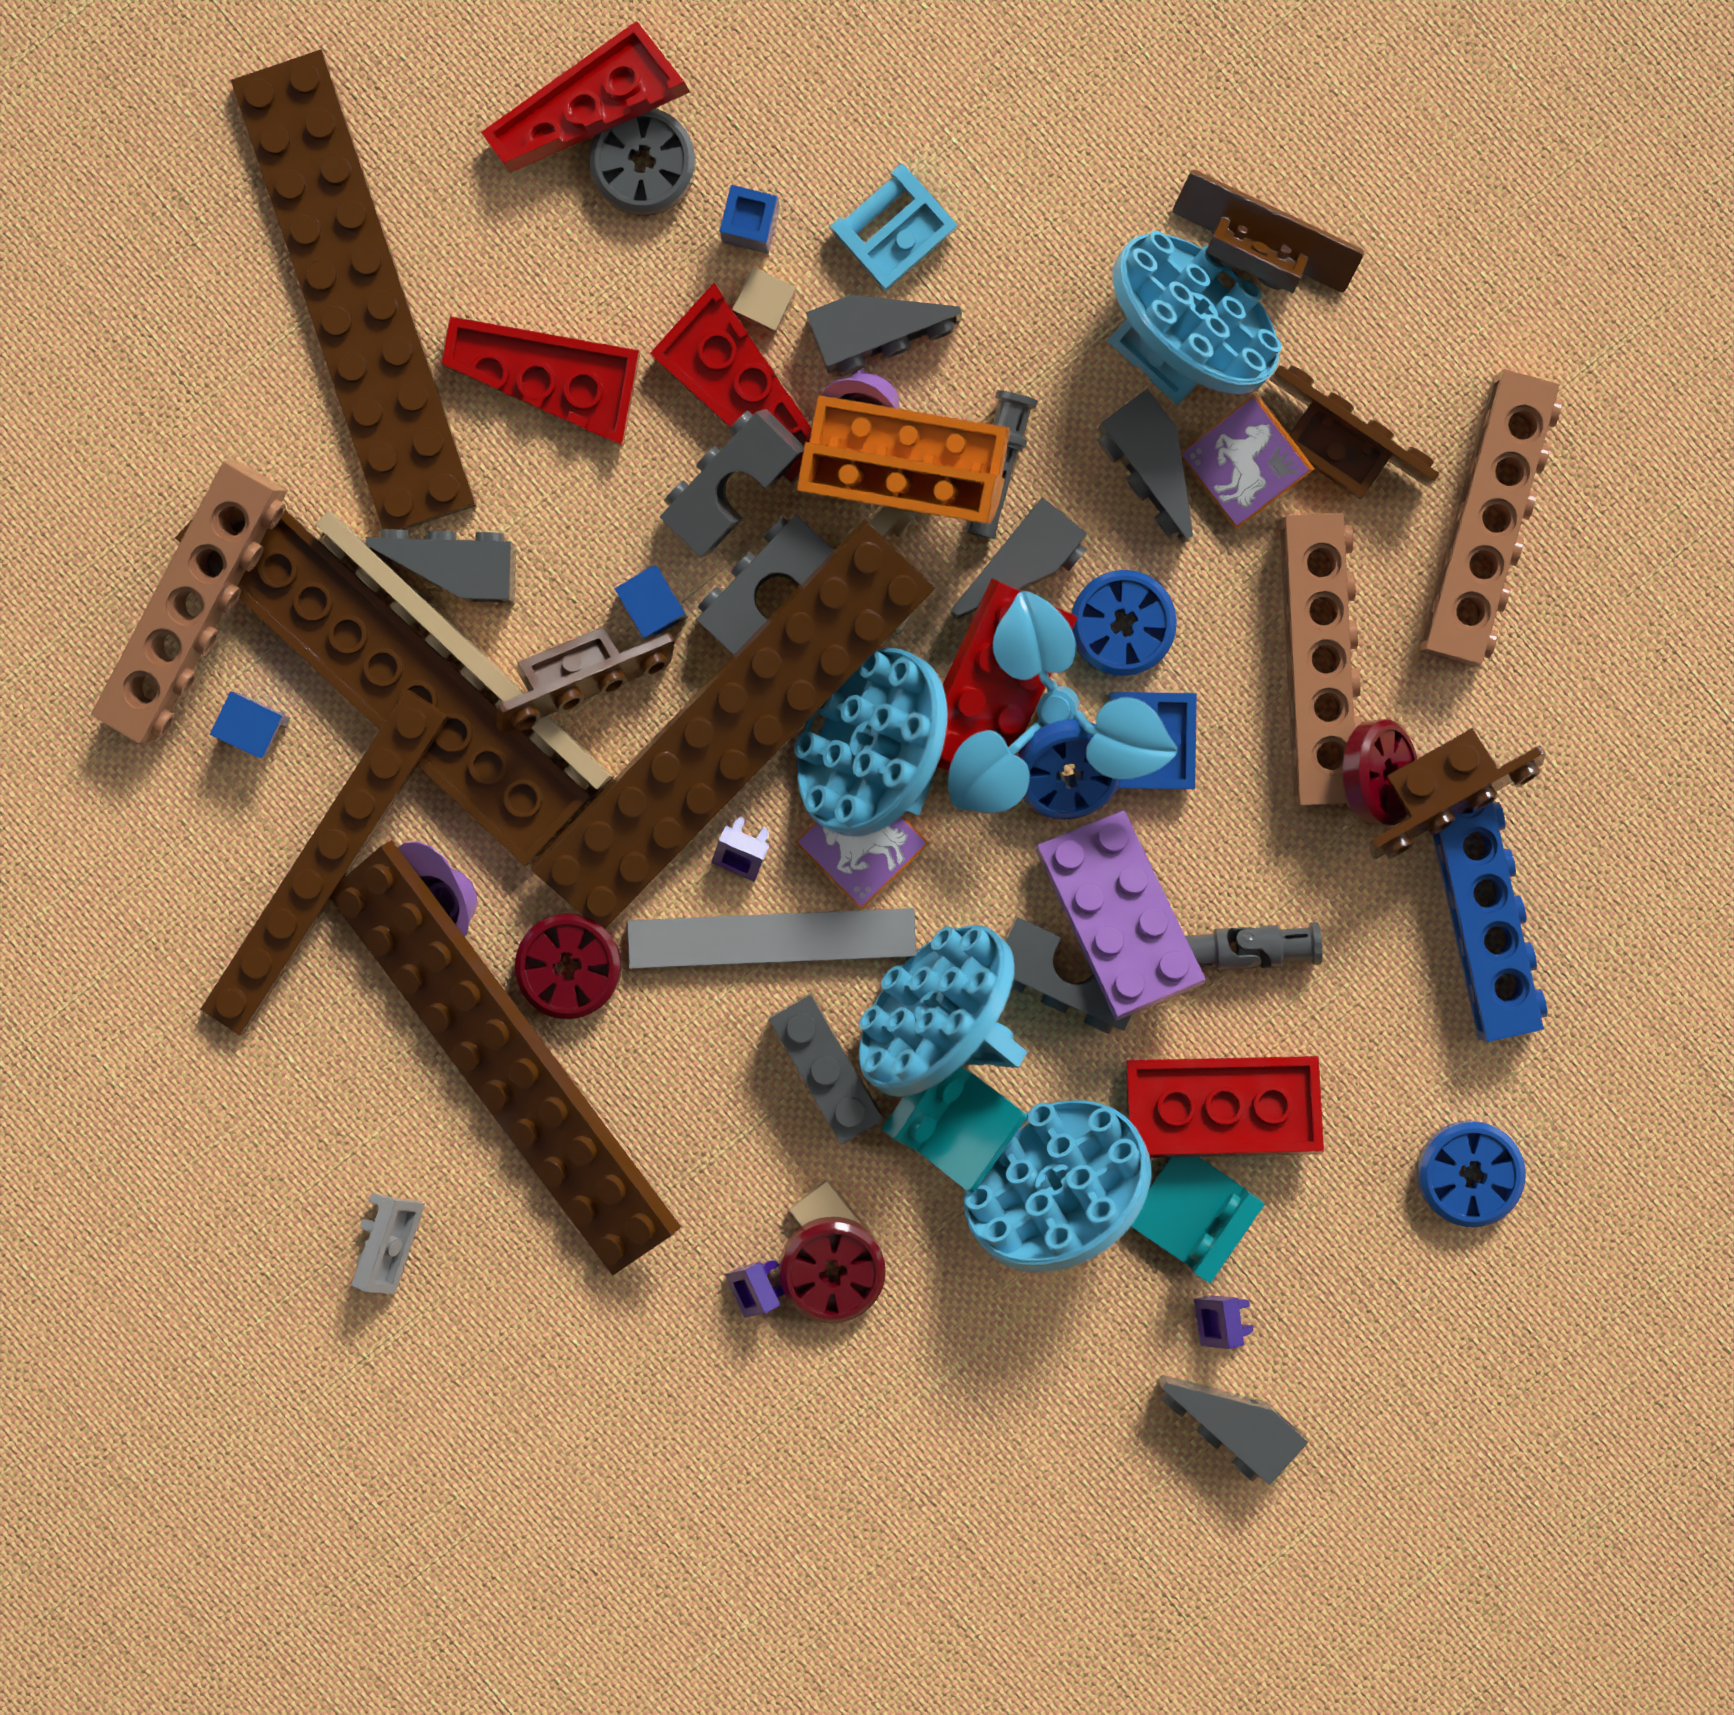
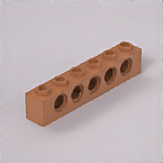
[1418,369,1563,667]
[91,461,288,744]
[1280,513,1362,806]

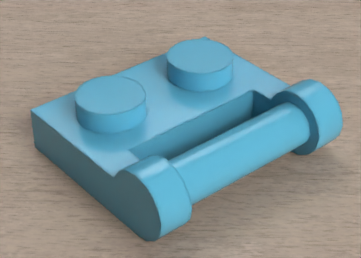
[829,163,958,292]

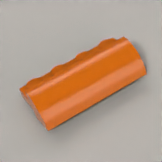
[797,395,1010,524]

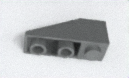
[806,295,962,376]
[1097,388,1193,544]
[366,529,516,603]
[1158,1375,1308,1486]

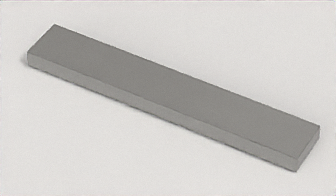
[627,908,916,968]

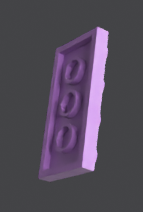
[1036,810,1206,1021]

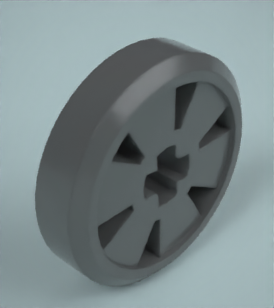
[589,108,696,216]

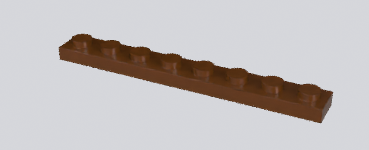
[200,690,450,1036]

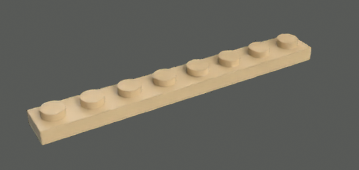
[315,510,614,790]

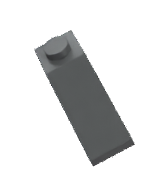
[950,497,1087,619]

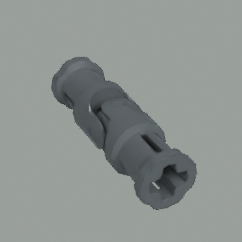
[1185,922,1322,971]

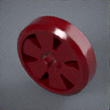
[1342,719,1417,826]
[515,913,622,1019]
[779,1217,886,1323]

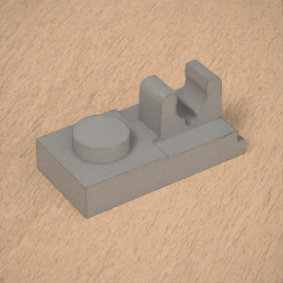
[351,1194,425,1294]

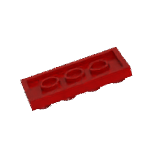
[936,578,1078,771]
[1126,1056,1324,1158]

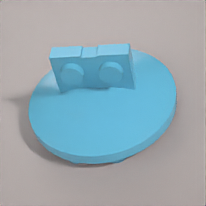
[1107,231,1282,406]
[794,648,947,837]
[859,925,1027,1096]
[964,1100,1151,1272]

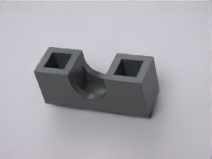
[660,409,804,557]
[697,514,834,655]
[1004,916,1131,1034]
[769,992,883,1145]

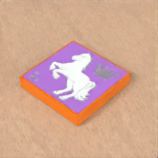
[1180,392,1315,529]
[794,815,929,910]

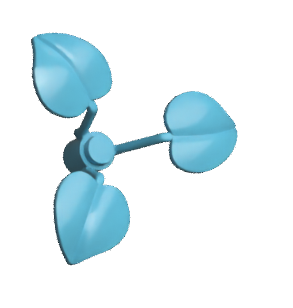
[948,591,1177,813]

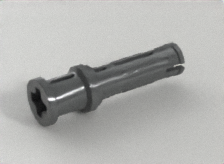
[965,390,1038,540]

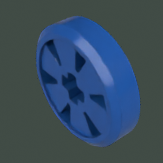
[1071,570,1177,676]
[1017,719,1121,820]
[1417,1120,1526,1227]

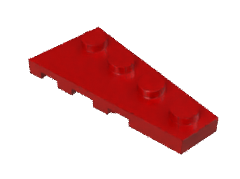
[481,21,690,173]
[650,283,812,485]
[441,316,640,447]

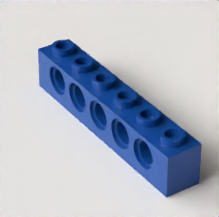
[1433,802,1548,1042]

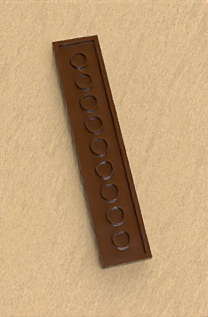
[231,49,477,530]
[175,508,592,866]
[531,519,936,929]
[331,840,681,1276]

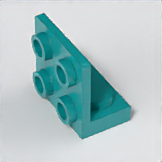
[881,1065,1027,1193]
[1131,1157,1265,1284]

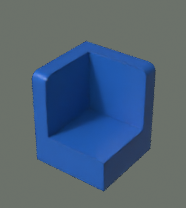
[719,185,780,254]
[614,566,688,641]
[209,691,291,758]

